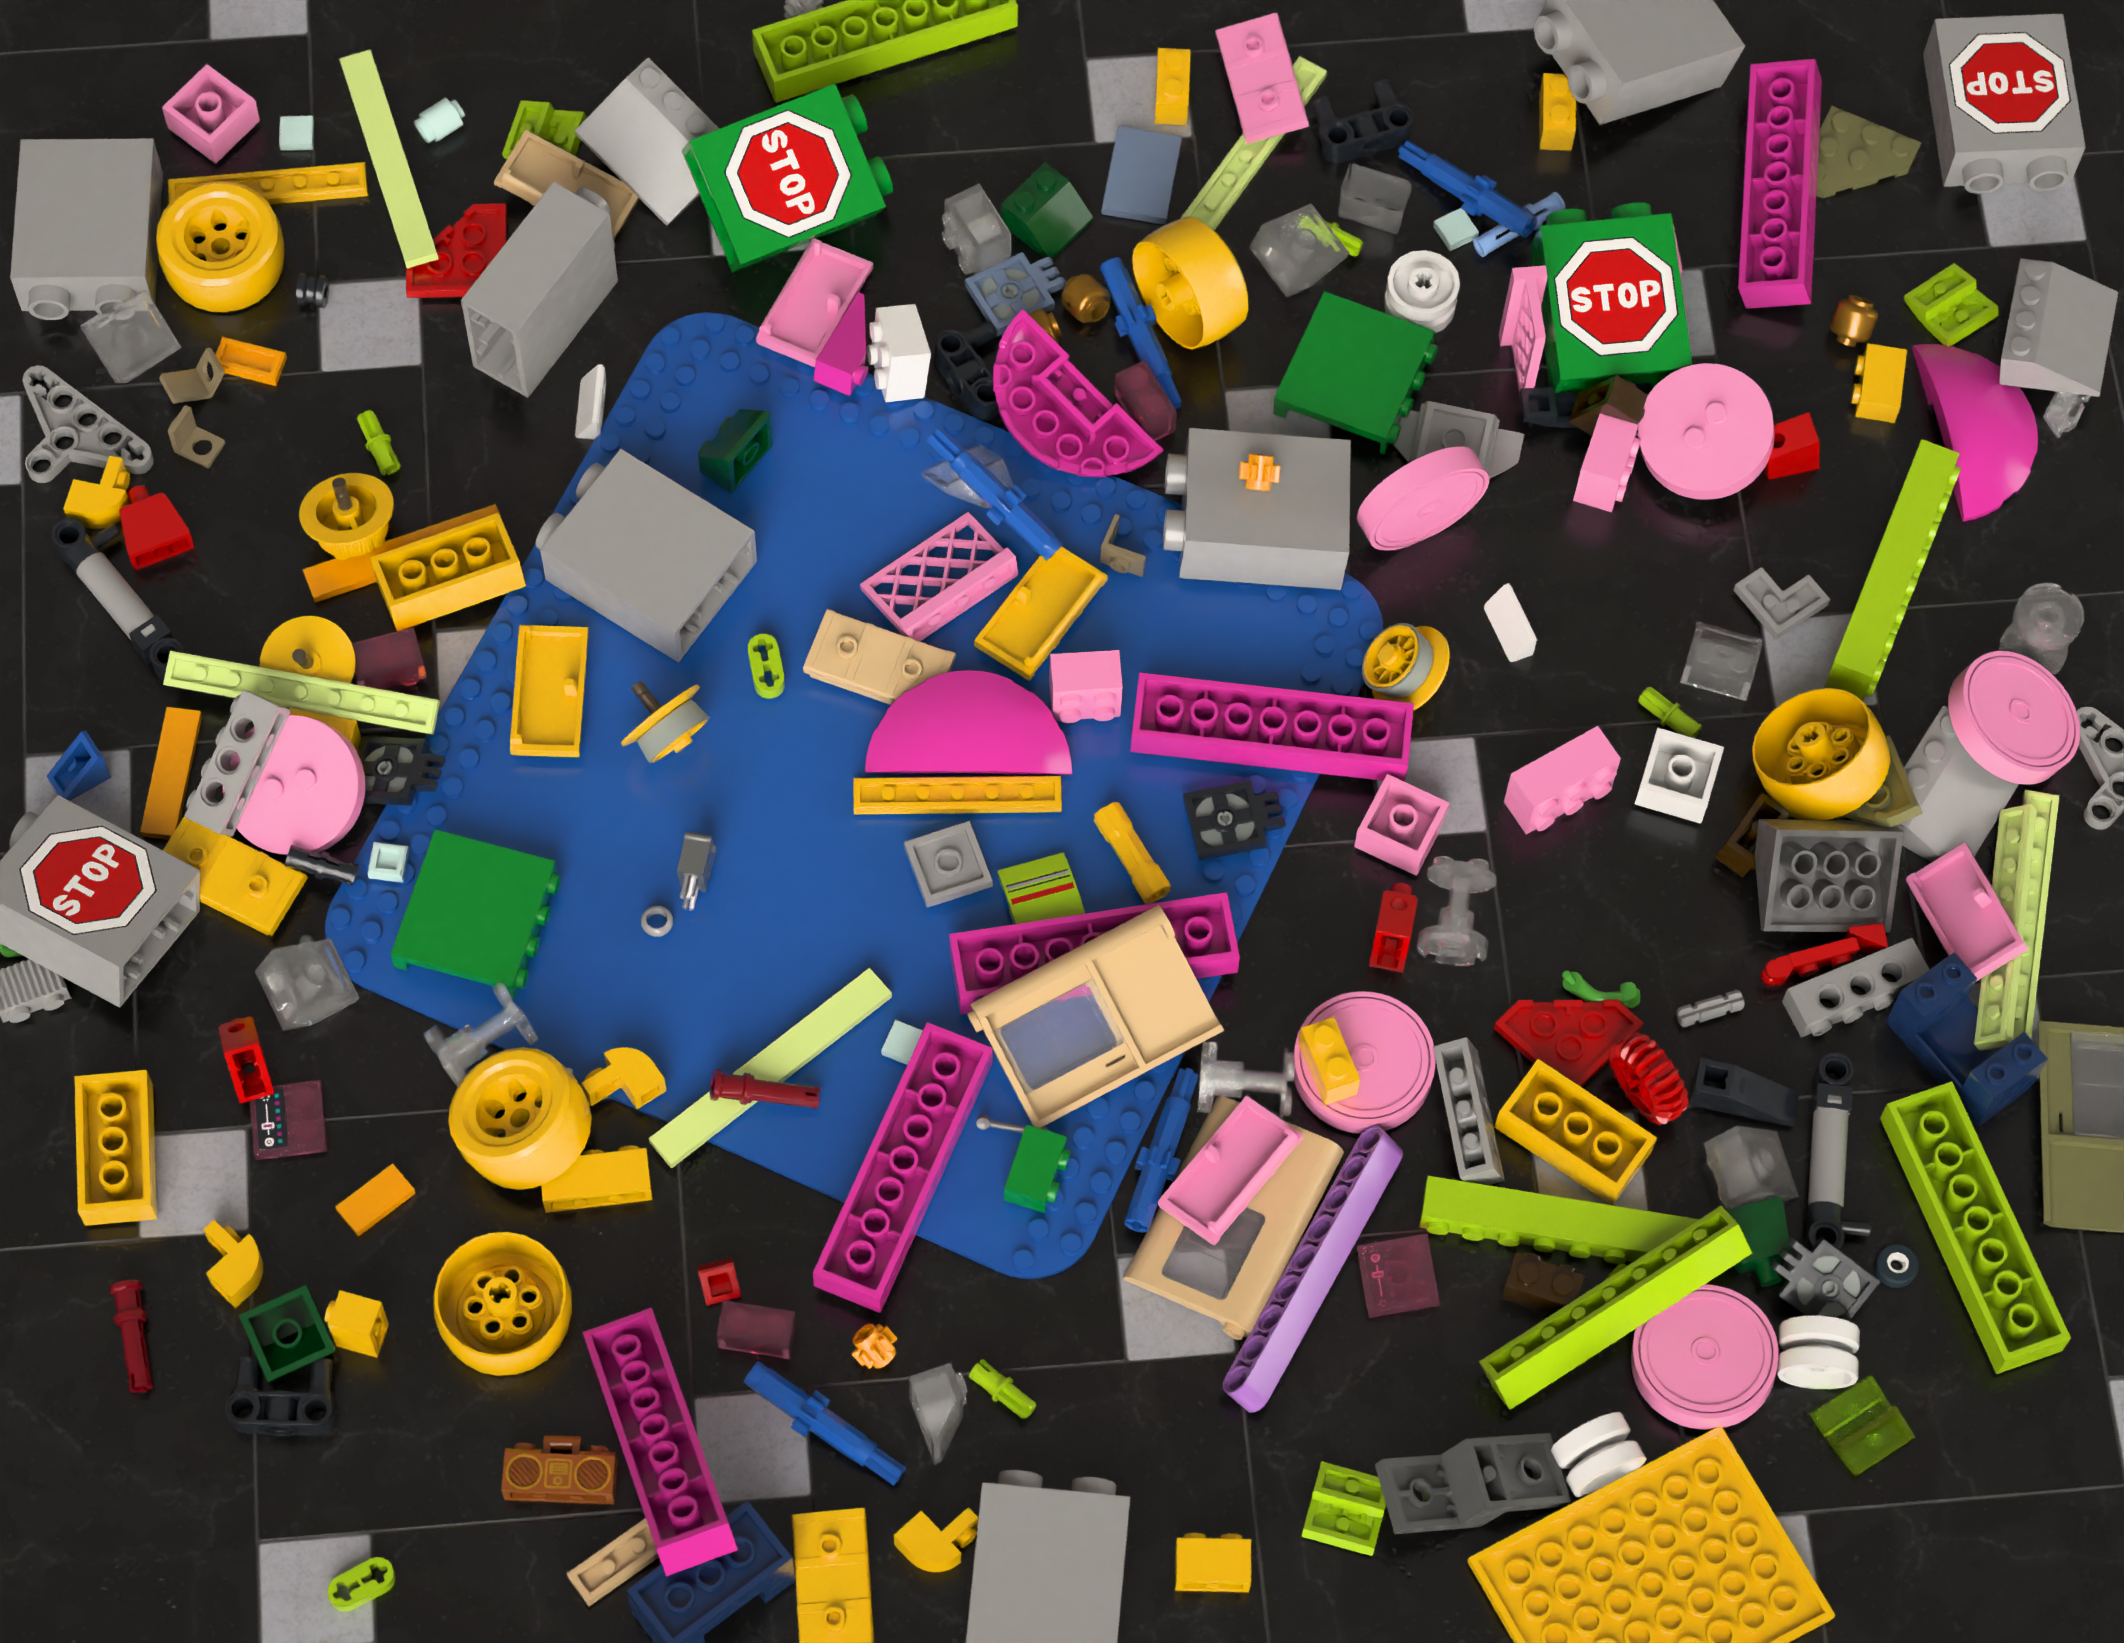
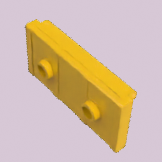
[974,546,1108,681]
[510,625,589,757]
[163,817,308,936]
[791,1508,874,1643]

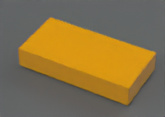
[215,337,287,386]
[335,1163,416,1237]

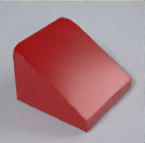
[1844,923,1888,955]
[696,1258,742,1306]

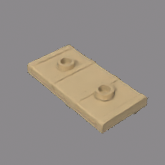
[494,130,639,240]
[803,609,956,705]

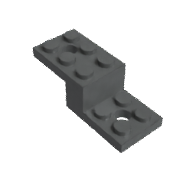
[1375,1433,1571,1534]

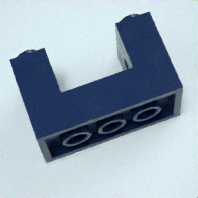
[1886,952,2048,1128]
[627,1500,795,1643]

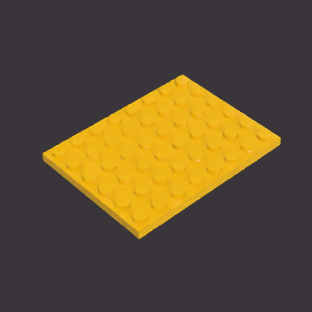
[1467,1426,1835,1643]

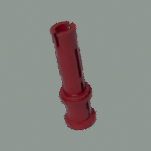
[710,1069,820,1109]
[109,1280,153,1393]

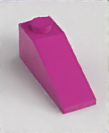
[814,292,868,396]

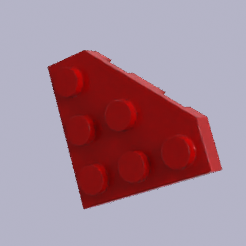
[406,203,507,298]
[1494,1000,1644,1087]

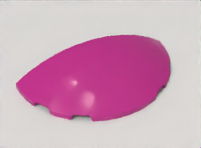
[993,309,1163,477]
[1912,344,2038,521]
[865,670,1072,775]

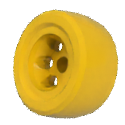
[156,181,285,312]
[1132,216,1248,349]
[1752,688,1891,820]
[448,1047,592,1190]
[433,1232,572,1376]

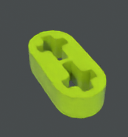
[748,634,785,699]
[327,1557,396,1612]

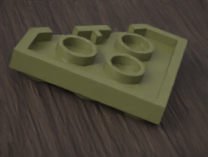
[1816,106,1921,198]
[1814,735,1923,828]

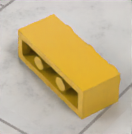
[541,1146,653,1213]

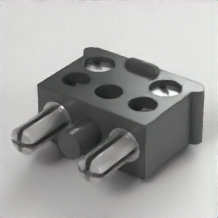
[677,831,717,911]

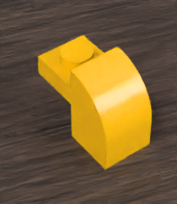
[63,455,130,529]
[581,1047,667,1110]
[203,1220,263,1308]
[894,1507,978,1572]

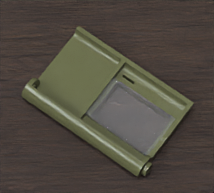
[2038,1021,2124,1233]

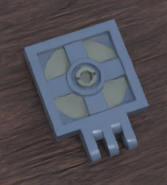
[965,252,1066,336]

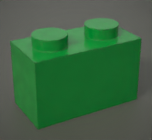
[1004,1124,1071,1213]

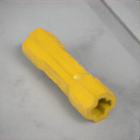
[1093,802,1171,904]

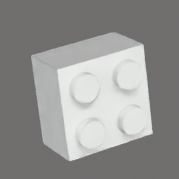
[867,304,931,402]
[1635,728,1724,824]

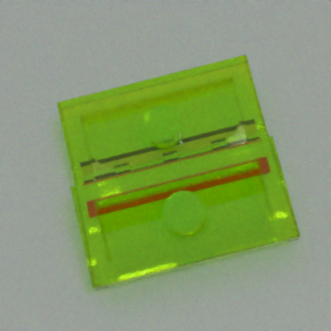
[1810,1375,1915,1475]

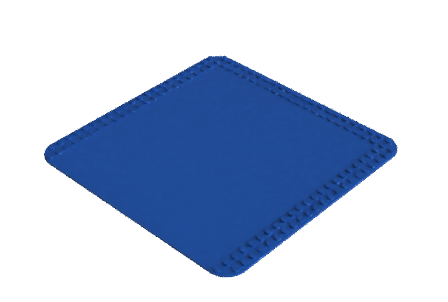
[325,313,1383,1279]

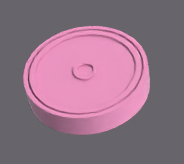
[1638,363,1775,500]
[1357,447,1489,551]
[1948,651,2080,784]
[222,715,366,855]
[1292,991,1436,1134]
[1631,1284,1779,1430]

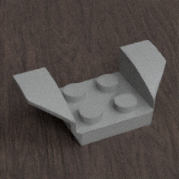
[1394,401,1524,479]

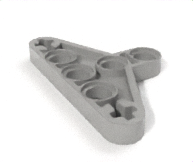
[22,365,154,483]
[2076,707,2124,830]

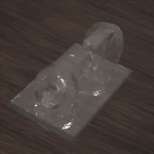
[2043,391,2091,438]

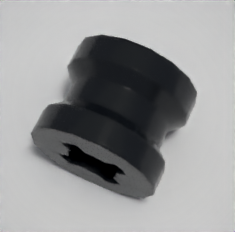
[296,272,329,308]

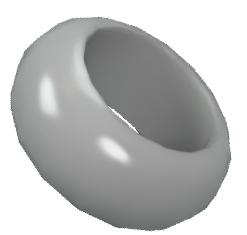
[641,906,673,937]

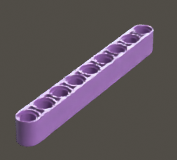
[1223,1126,1403,1413]

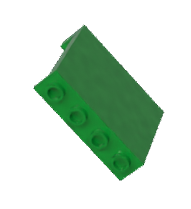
[1273,291,1438,455]
[390,829,561,999]

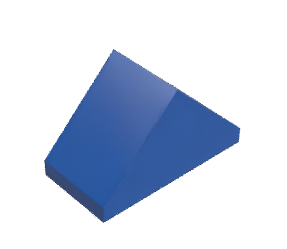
[46,731,111,801]

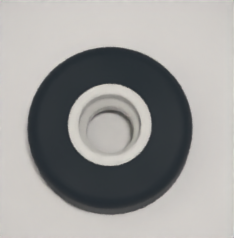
[1874,1243,1919,1288]

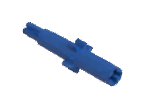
[1398,140,1537,238]
[1100,258,1182,412]
[927,427,1063,561]
[1124,1068,1199,1232]
[743,1361,906,1486]

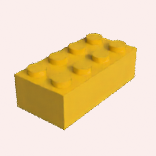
[370,512,526,632]
[1495,1059,1657,1206]
[74,1070,157,1226]

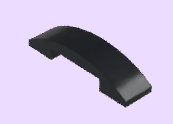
[1520,383,1652,428]

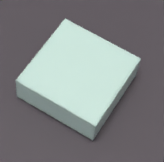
[279,116,314,151]
[1433,208,1479,251]
[368,842,409,883]
[881,1020,923,1065]

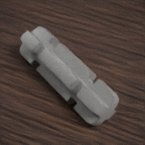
[1676,990,1745,1027]

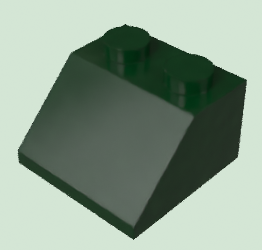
[1001,162,1093,260]
[698,409,773,494]
[239,1285,336,1382]

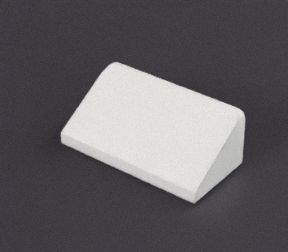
[575,364,607,439]
[1484,583,1537,662]

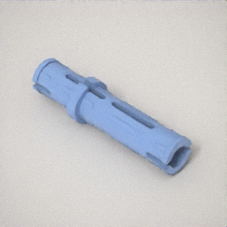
[1473,192,1565,257]

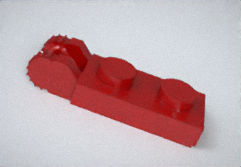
[1760,937,1860,987]

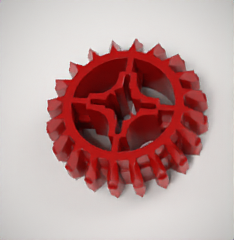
[1609,1032,1689,1125]

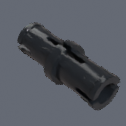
[285,845,359,886]

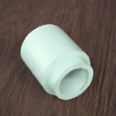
[414,98,465,143]

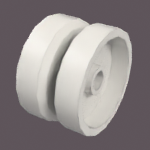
[1384,250,1460,333]
[1777,1316,1860,1389]
[1551,1412,1646,1497]

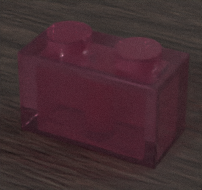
[1114,360,1177,441]
[352,627,427,690]
[717,1300,796,1359]

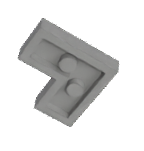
[1734,567,1830,640]

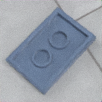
[1102,126,1182,225]

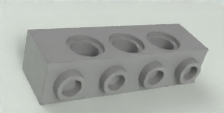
[184,690,291,837]
[1782,938,1929,1038]
[1433,1037,1505,1185]

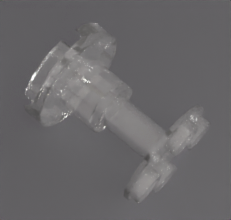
[1999,583,2084,675]
[1417,856,1497,966]
[423,982,540,1087]
[1197,1041,1295,1119]

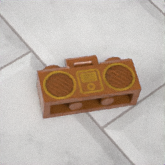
[501,1435,618,1504]

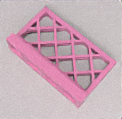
[1499,265,1548,399]
[860,512,1019,641]

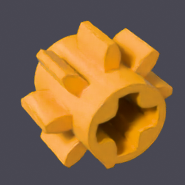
[1239,453,1281,491]
[851,1324,897,1368]

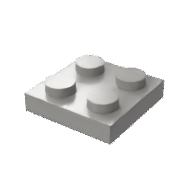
[904,821,993,908]

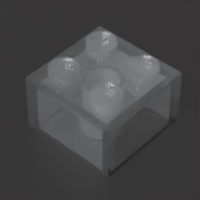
[942,184,1011,276]

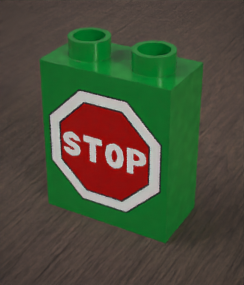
[681,84,893,273]
[1531,203,1692,393]

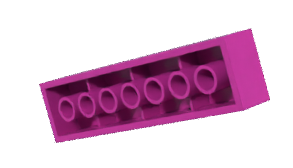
[1738,59,1822,309]
[1130,673,1414,782]
[949,892,1240,1015]
[813,1022,993,1313]
[583,1307,738,1576]

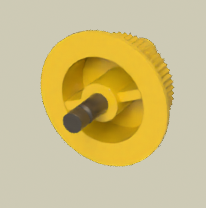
[299,473,394,560]

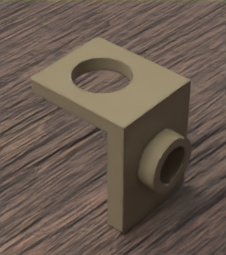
[159,348,225,403]
[168,405,225,468]
[1100,514,1146,577]

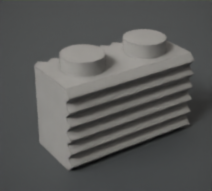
[0,959,71,1023]

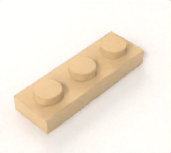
[567,1518,659,1606]

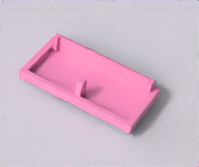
[1216,13,1309,144]
[757,239,873,367]
[1906,842,2028,981]
[1158,1095,1303,1246]

